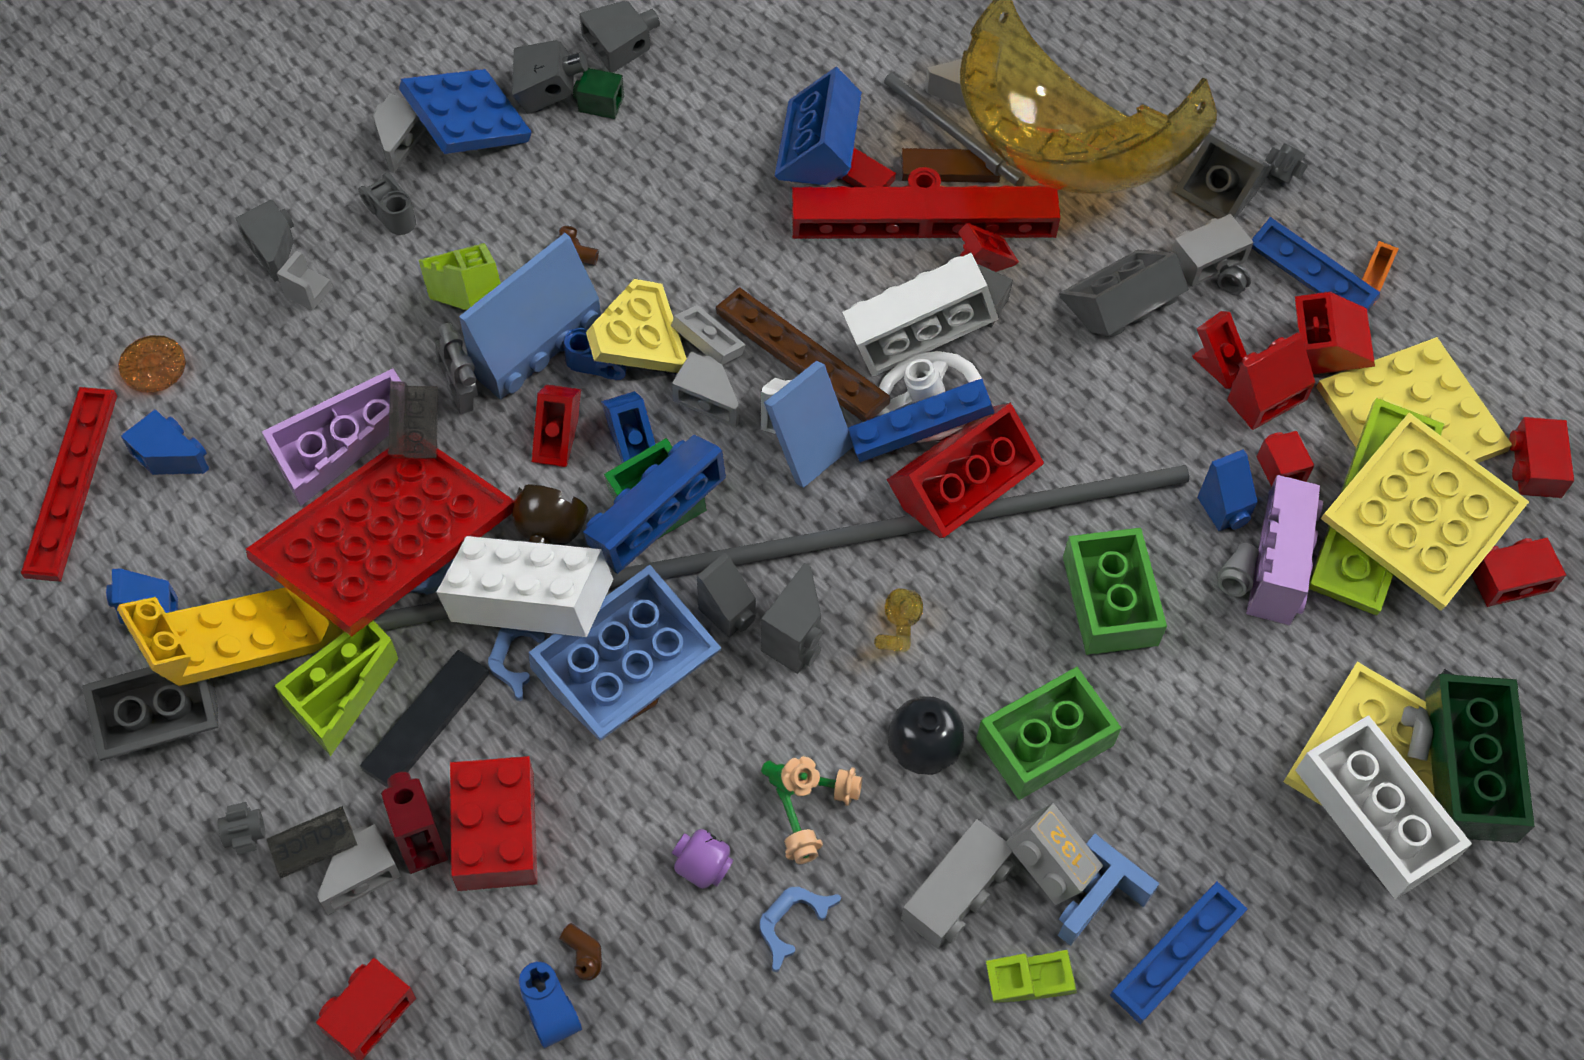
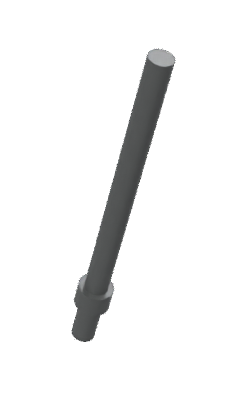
[884,73,1025,186]

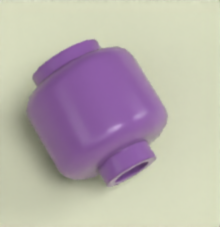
[672,829,733,889]

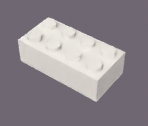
[842,253,998,376]
[436,536,613,637]
[1295,715,1472,900]

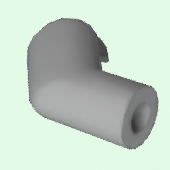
[1401,706,1433,761]

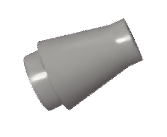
[1217,543,1259,597]

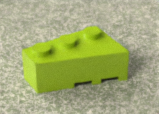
[418,243,501,310]
[275,620,399,756]

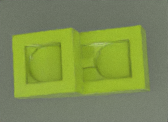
[986,950,1077,1003]

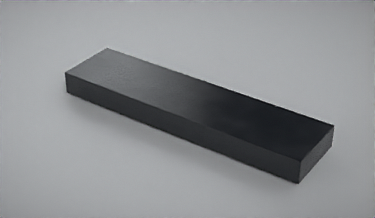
[360,650,489,788]

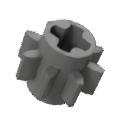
[1265,143,1308,184]
[218,802,266,855]

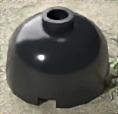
[888,696,964,775]

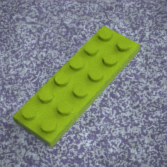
[1309,398,1444,616]

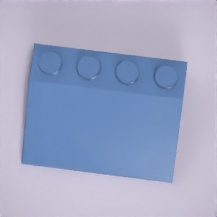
[459,233,601,400]
[529,565,721,741]

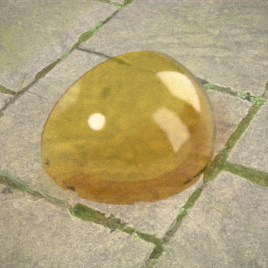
[960,0,1217,194]

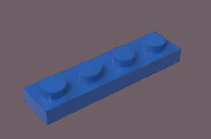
[1252,217,1380,311]
[848,378,995,462]
[1109,881,1248,1025]

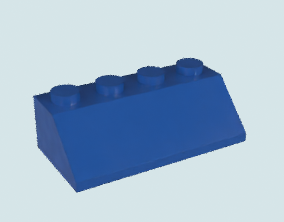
[774,66,862,185]
[583,435,726,574]

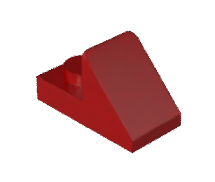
[958,223,1019,272]
[1192,311,1247,389]

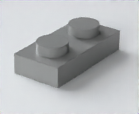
[671,305,746,365]

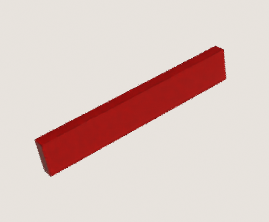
[21,387,117,582]

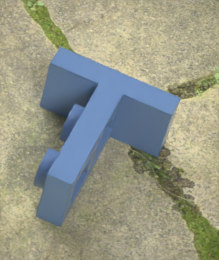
[1058,834,1160,946]

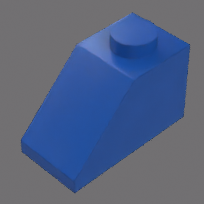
[601,391,656,463]
[1197,449,1258,531]

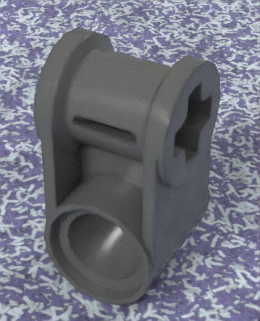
[358,172,416,235]

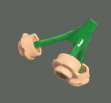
[761,756,862,864]

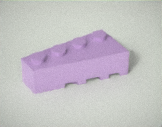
[262,368,413,506]
[1246,475,1323,625]

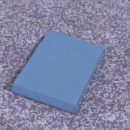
[764,361,854,488]

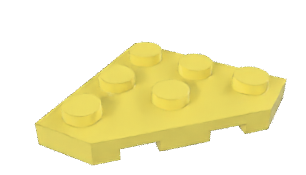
[586,279,687,373]

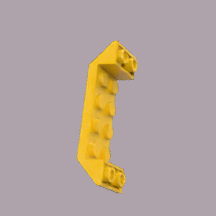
[117,587,344,686]

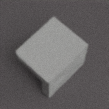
[277,251,333,311]

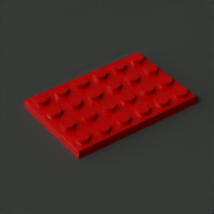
[246,431,514,637]

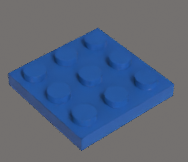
[399,69,532,154]

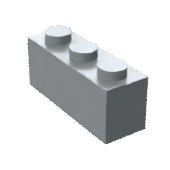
[901,819,1014,949]

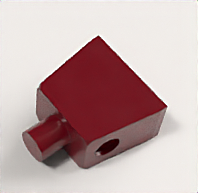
[381,772,448,874]

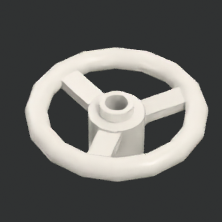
[877,351,982,443]

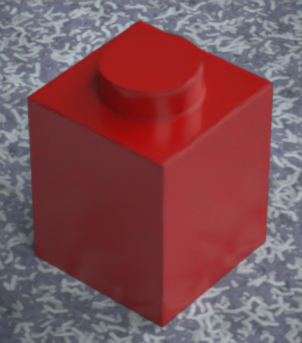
[1257,431,1315,487]

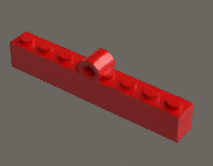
[792,167,1061,239]

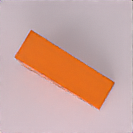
[1362,241,1399,305]

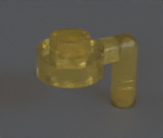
[874,588,923,652]

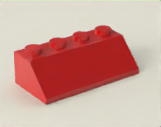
[886,402,1044,538]

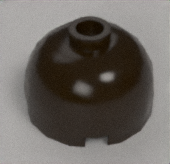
[512,484,588,545]

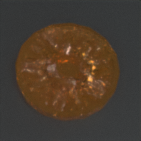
[118,335,186,393]

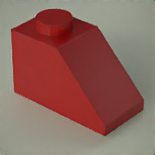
[531,384,581,467]

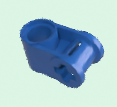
[564,328,627,380]
[519,962,582,1049]

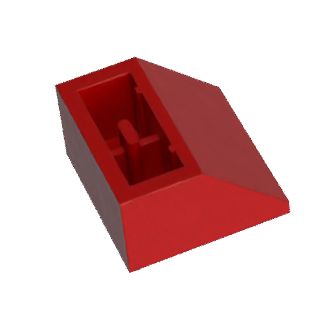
[1295,292,1375,374]
[1227,332,1315,430]

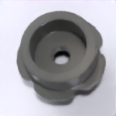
[1218,264,1251,295]

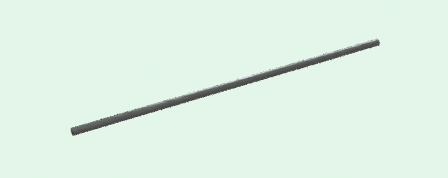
[374,465,1189,630]

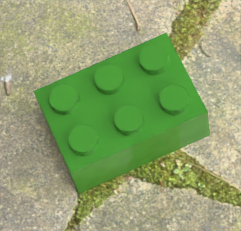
[1063,528,1167,655]
[976,667,1121,800]

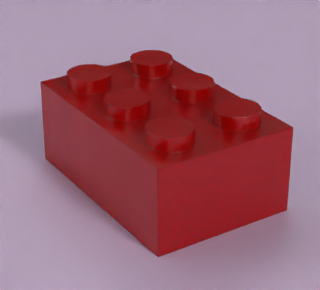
[450,756,538,891]

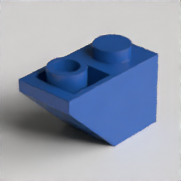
[121,409,209,475]
[106,568,178,632]

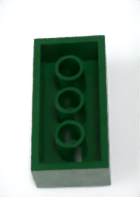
[1425,674,1535,843]

